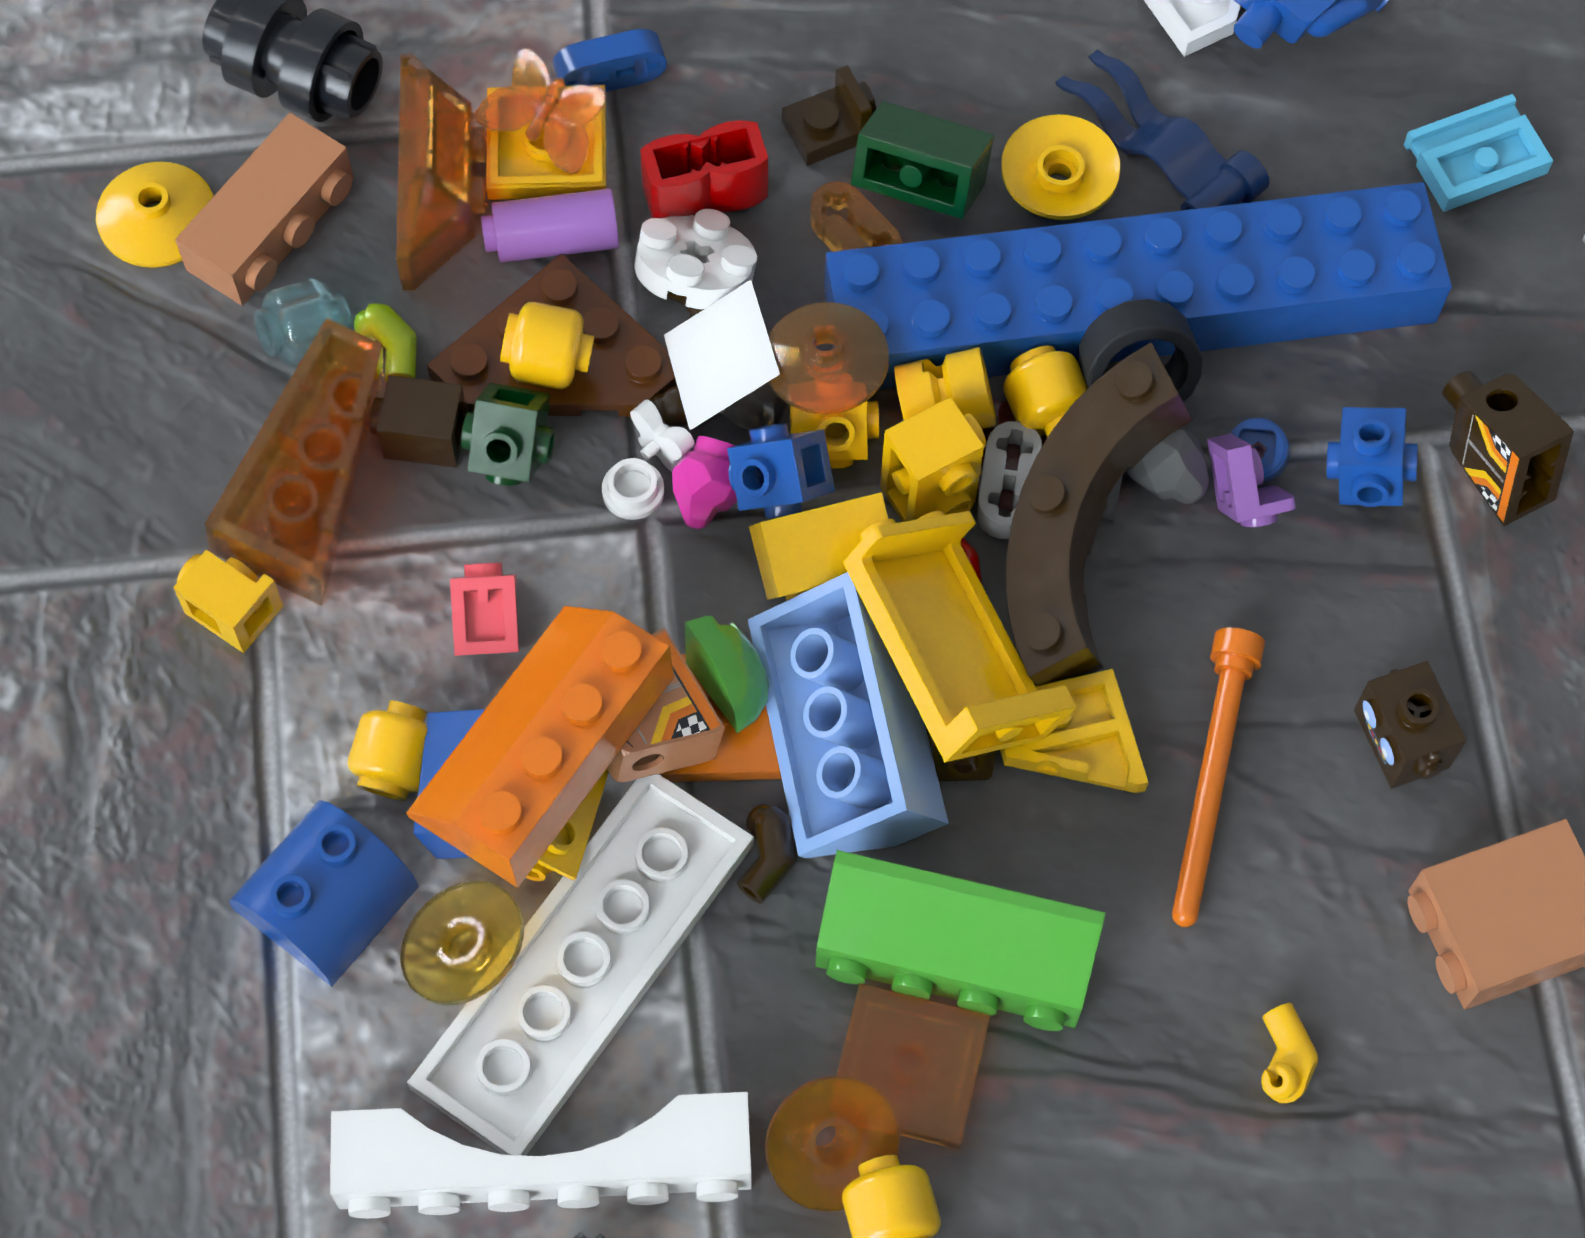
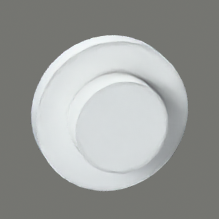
[602,458,664,520]

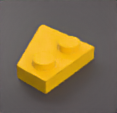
[1000,669,1149,793]

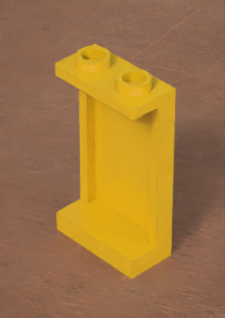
[843,510,1077,762]

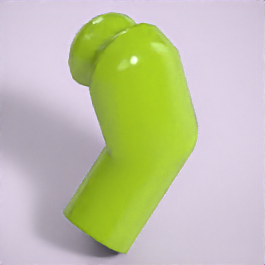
[354,303,417,383]

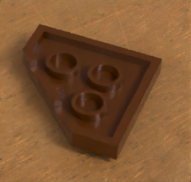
[427,254,677,417]

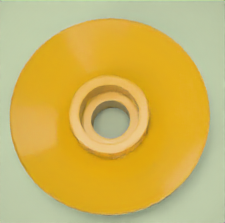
[1001,114,1120,220]
[96,162,214,268]

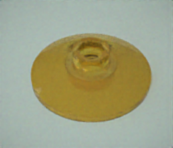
[400,881,524,1005]

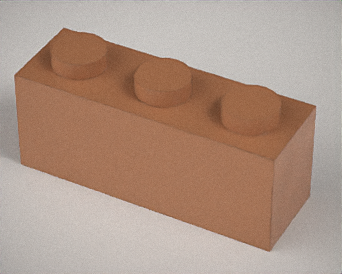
[175,112,354,306]

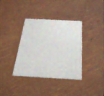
[664,280,780,430]

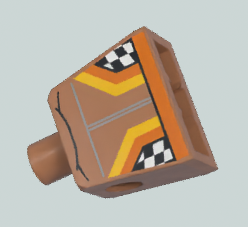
[607,628,725,783]

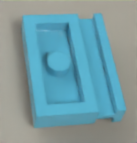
[1403,94,1553,212]

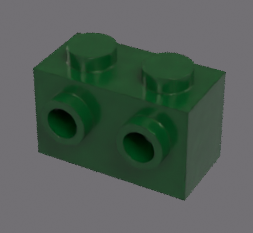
[851,101,994,220]

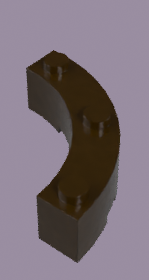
[1006,343,1193,686]

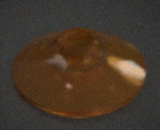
[769,302,889,414]
[765,1076,900,1212]

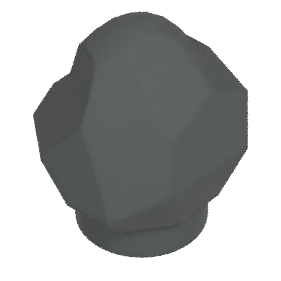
[1127,427,1209,504]

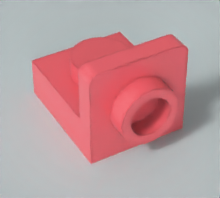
[450,562,520,656]

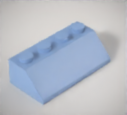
[748,572,949,858]

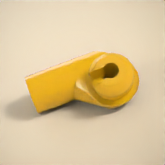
[1261,1003,1318,1104]

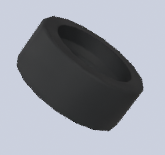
[1079,299,1203,402]

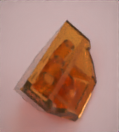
[396,54,487,290]

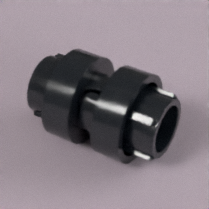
[202,0,383,122]

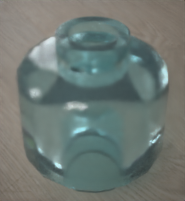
[254,279,351,366]

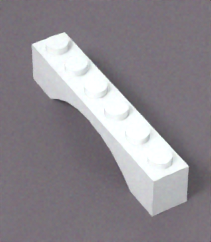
[330,1092,751,1219]

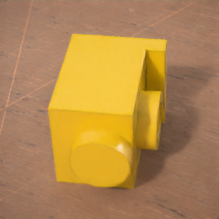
[173,549,284,653]

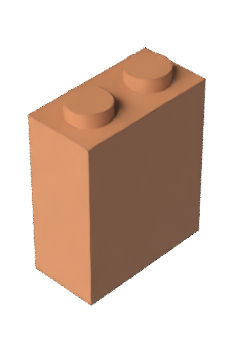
[1408,819,1585,1010]

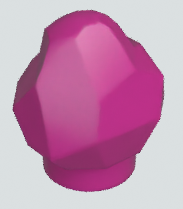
[672,436,737,529]

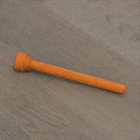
[1172,627,1265,927]

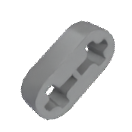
[976,421,1042,539]

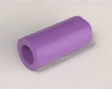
[481,188,619,263]

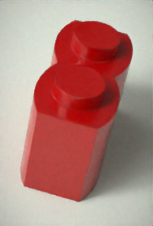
[640,120,768,219]

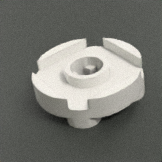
[634,209,758,309]

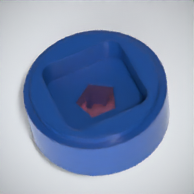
[1231,418,1290,482]

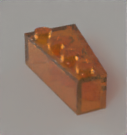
[205,318,383,606]

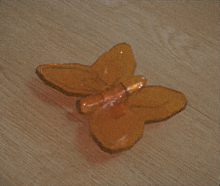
[474,47,607,175]

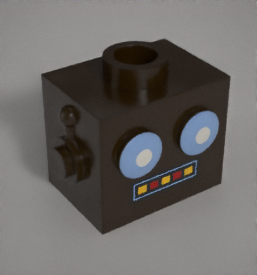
[1354,660,1467,789]

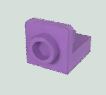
[1207,433,1296,527]

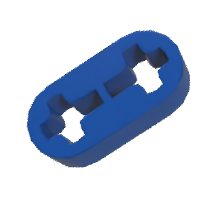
[552,29,667,92]

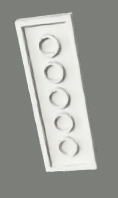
[407,774,754,1156]

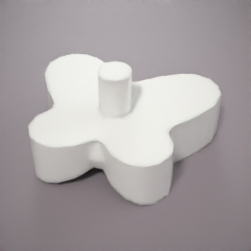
[630,400,695,472]

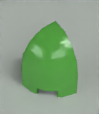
[685,616,769,733]

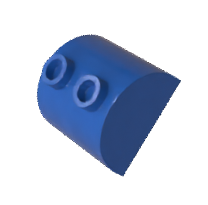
[229,800,419,987]

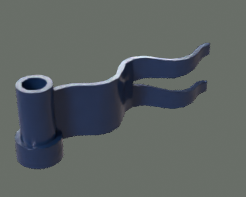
[1055,49,1270,211]

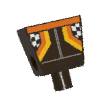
[1442,371,1574,526]

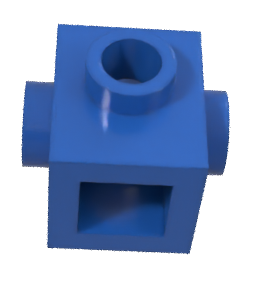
[1327,407,1418,507]
[727,423,835,518]

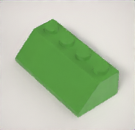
[815,850,1105,1031]

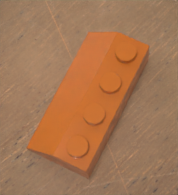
[406,606,674,888]

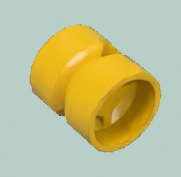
[894,347,997,429]

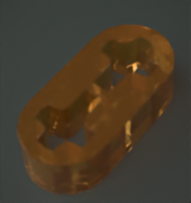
[810,181,903,252]

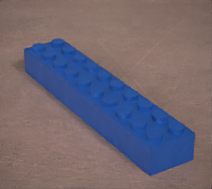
[824,182,1452,392]

